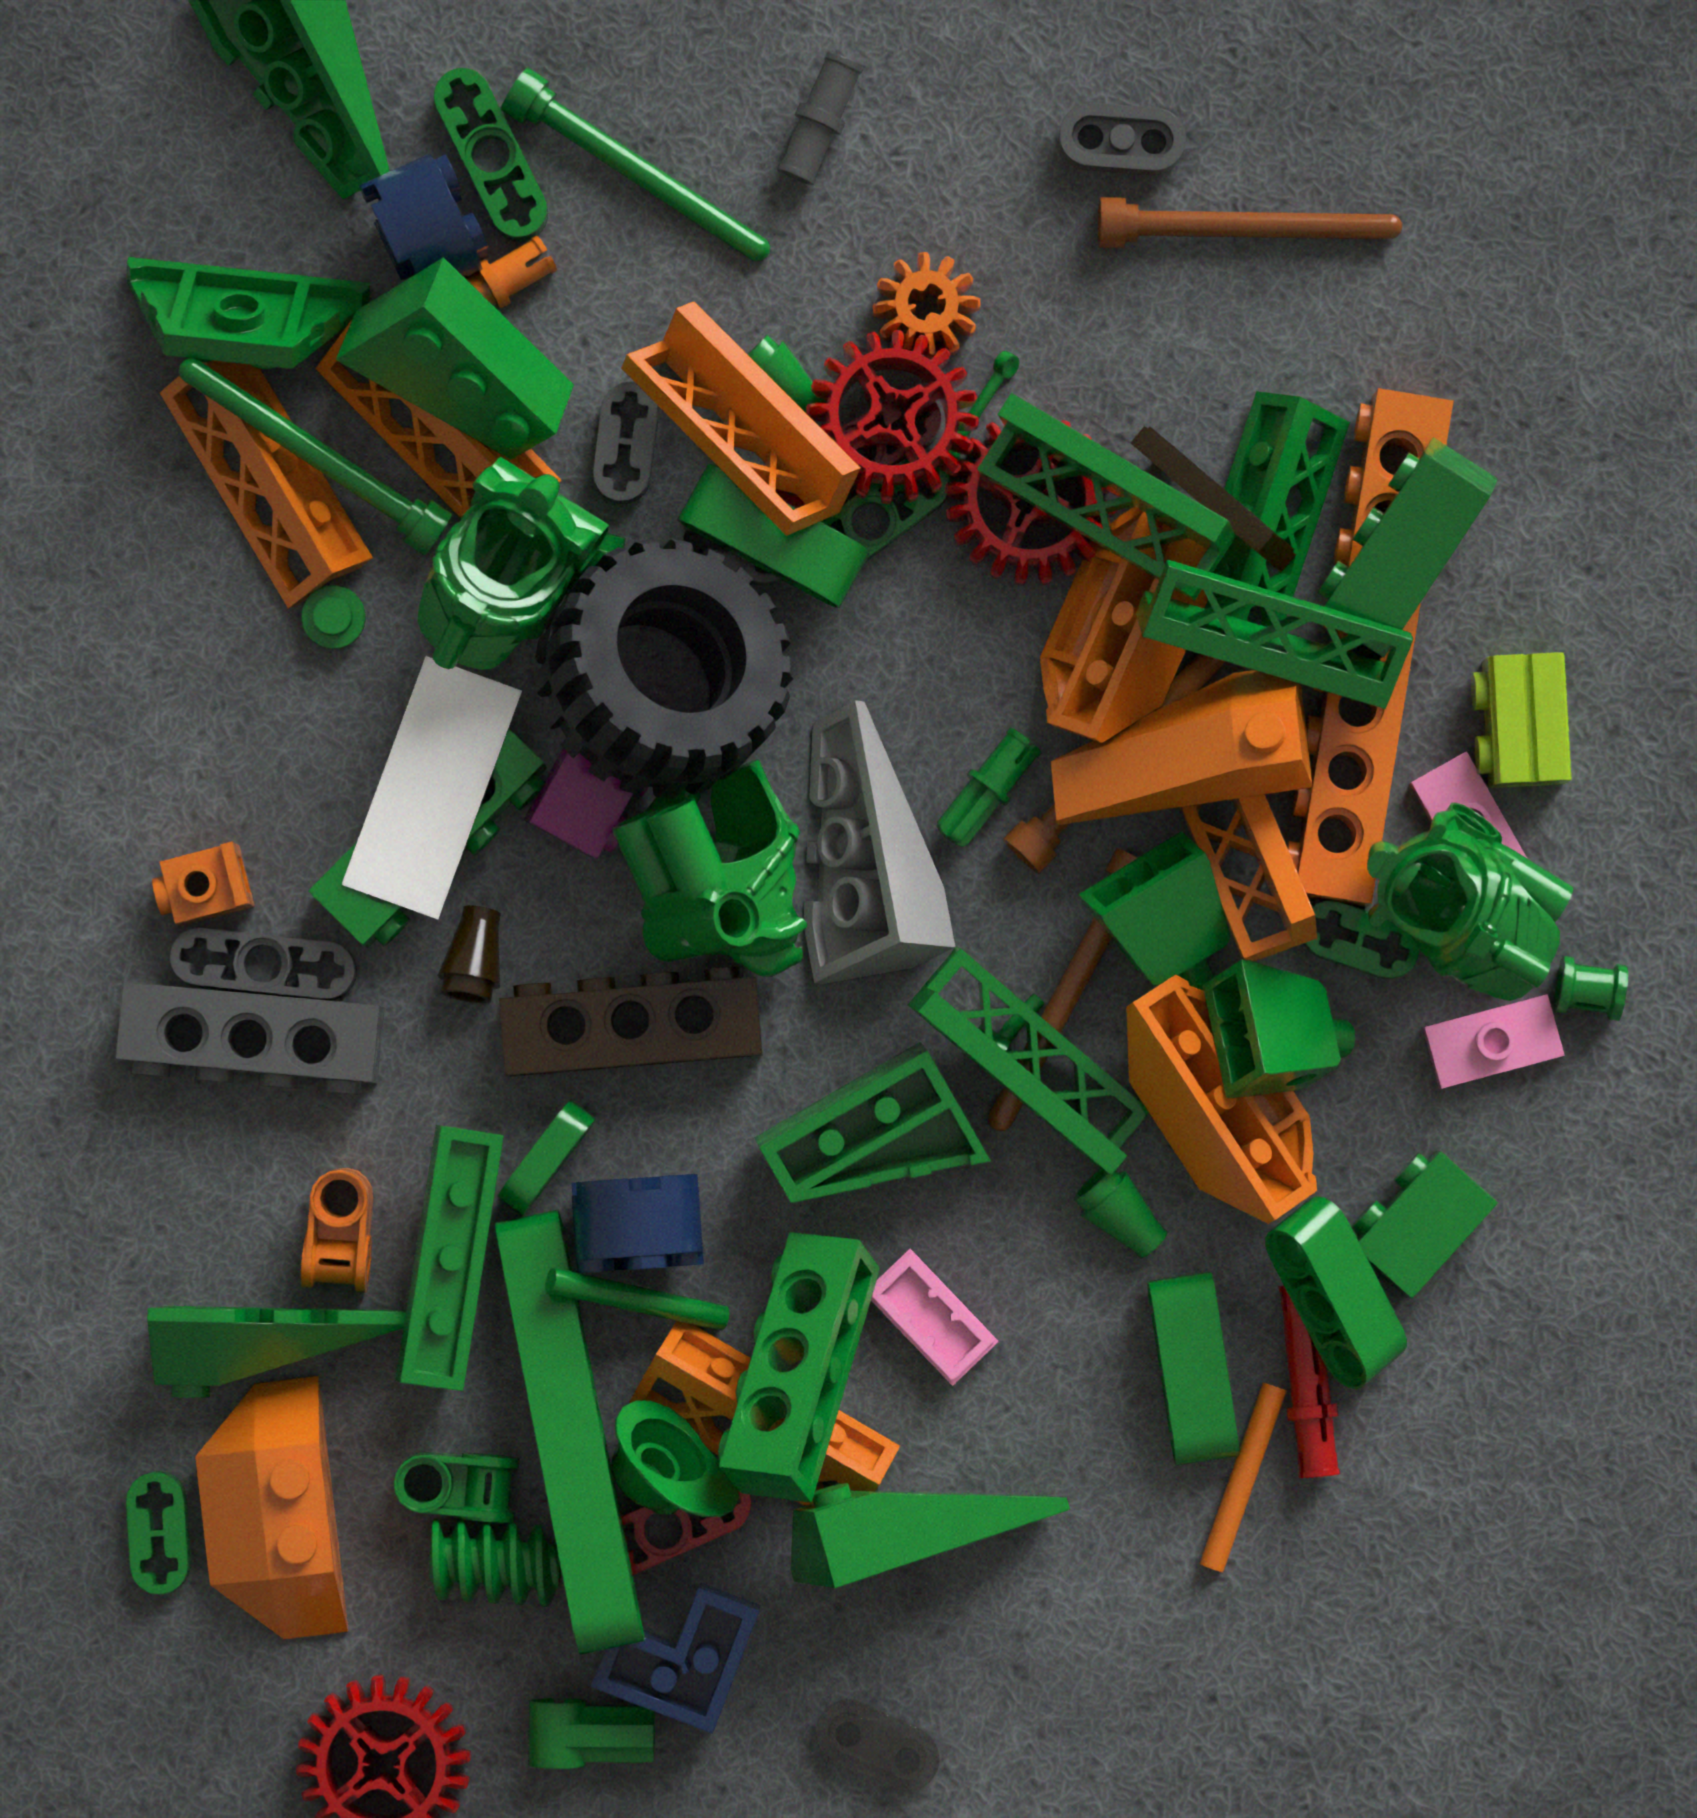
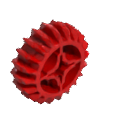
[806,330,979,504]
[945,420,1116,586]
[296,1674,472,1818]

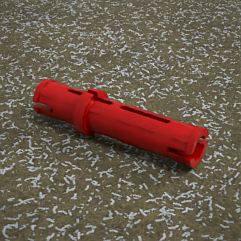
[1278,1286,1340,1478]

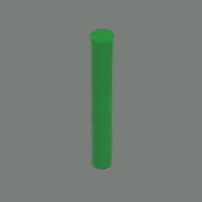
[545,1268,730,1331]

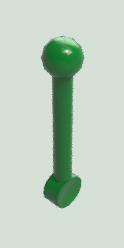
[949,351,1020,459]

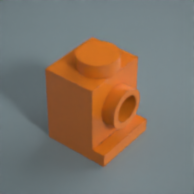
[152,841,255,926]

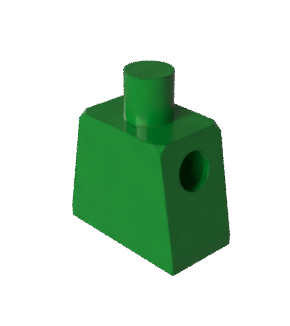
[1078,832,1231,990]
[1203,959,1355,1098]

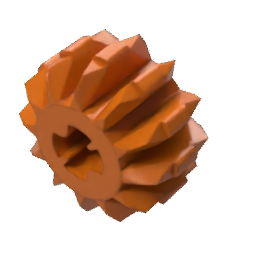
[872,252,981,360]

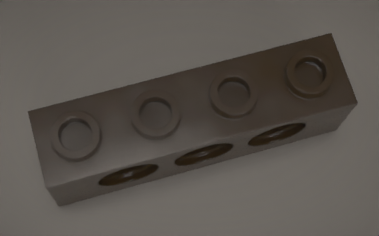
[499,966,763,1077]

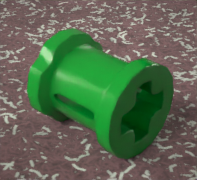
[1554,956,1628,1021]

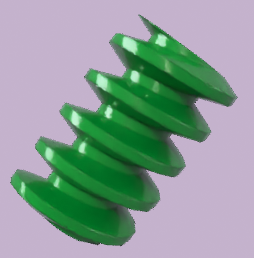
[429,1518,562,1607]

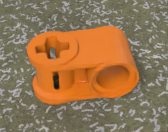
[301,1168,373,1293]

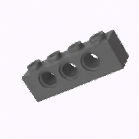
[115,982,385,1095]

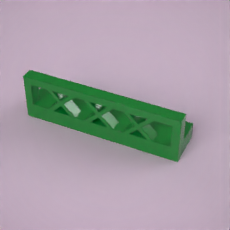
[1205,391,1350,627]
[977,393,1236,601]
[1136,559,1414,709]
[907,946,1149,1175]
[395,1125,504,1391]

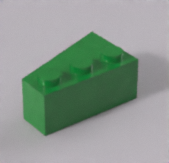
[335,257,574,460]
[1318,437,1498,657]
[754,1042,991,1203]

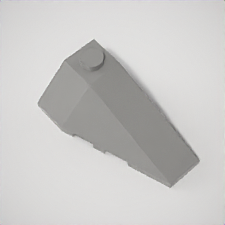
[804,700,956,984]

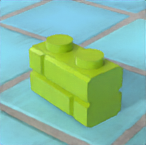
[1471,652,1572,788]

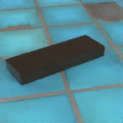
[1130,426,1296,572]

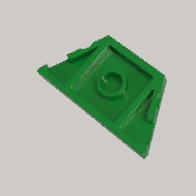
[127,257,370,369]

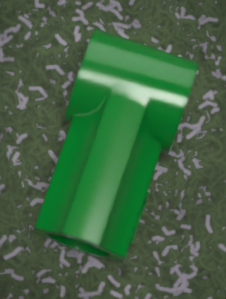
[528,1698,655,1769]

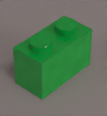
[1351,1151,1498,1299]

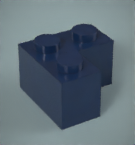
[591,1582,761,1734]

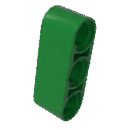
[677,464,870,608]
[1265,1196,1407,1389]
[1147,1272,1240,1466]

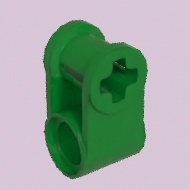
[394,1452,520,1523]

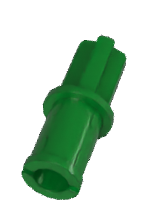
[936,728,1042,847]

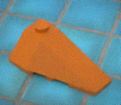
[1051,670,1313,825]

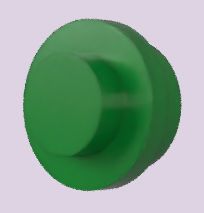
[302,585,366,649]

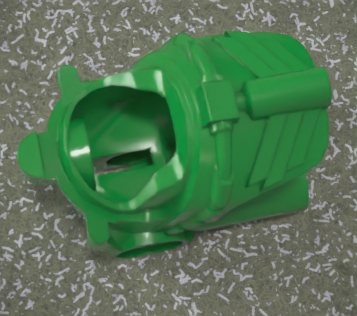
[417,457,610,670]
[611,759,808,977]
[1367,802,1574,1001]

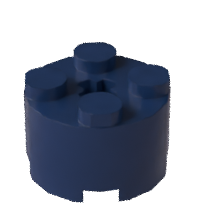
[359,154,489,280]
[572,1174,704,1273]

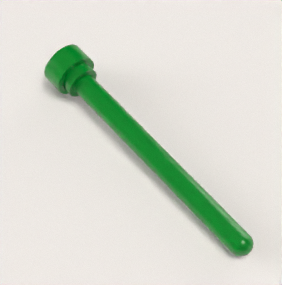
[501,67,770,262]
[179,358,452,556]

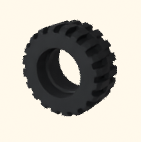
[534,539,794,798]

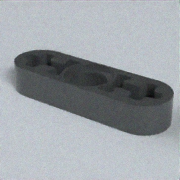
[170,928,357,1000]

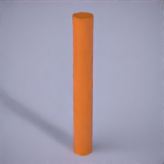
[1199,1382,1287,1572]

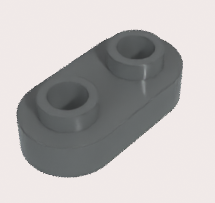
[1058,103,1186,175]

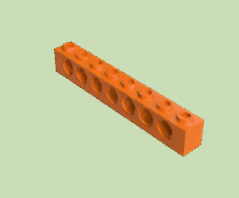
[1287,388,1454,907]

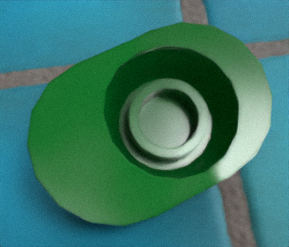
[612,1401,739,1517]

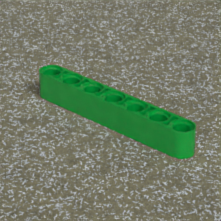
[495,1209,645,1655]

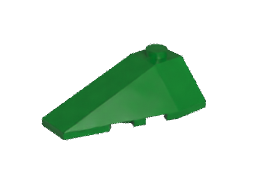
[188,0,390,199]
[147,1306,406,1398]
[790,1483,1070,1588]

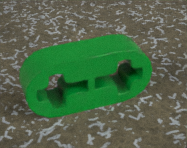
[1303,900,1419,979]
[497,1100,596,1216]
[126,1471,191,1595]

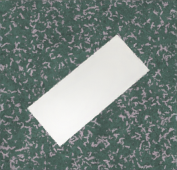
[342,656,522,919]

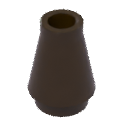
[437,905,501,1003]

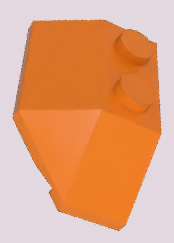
[1040,507,1208,743]
[1126,975,1317,1224]
[195,1376,349,1639]

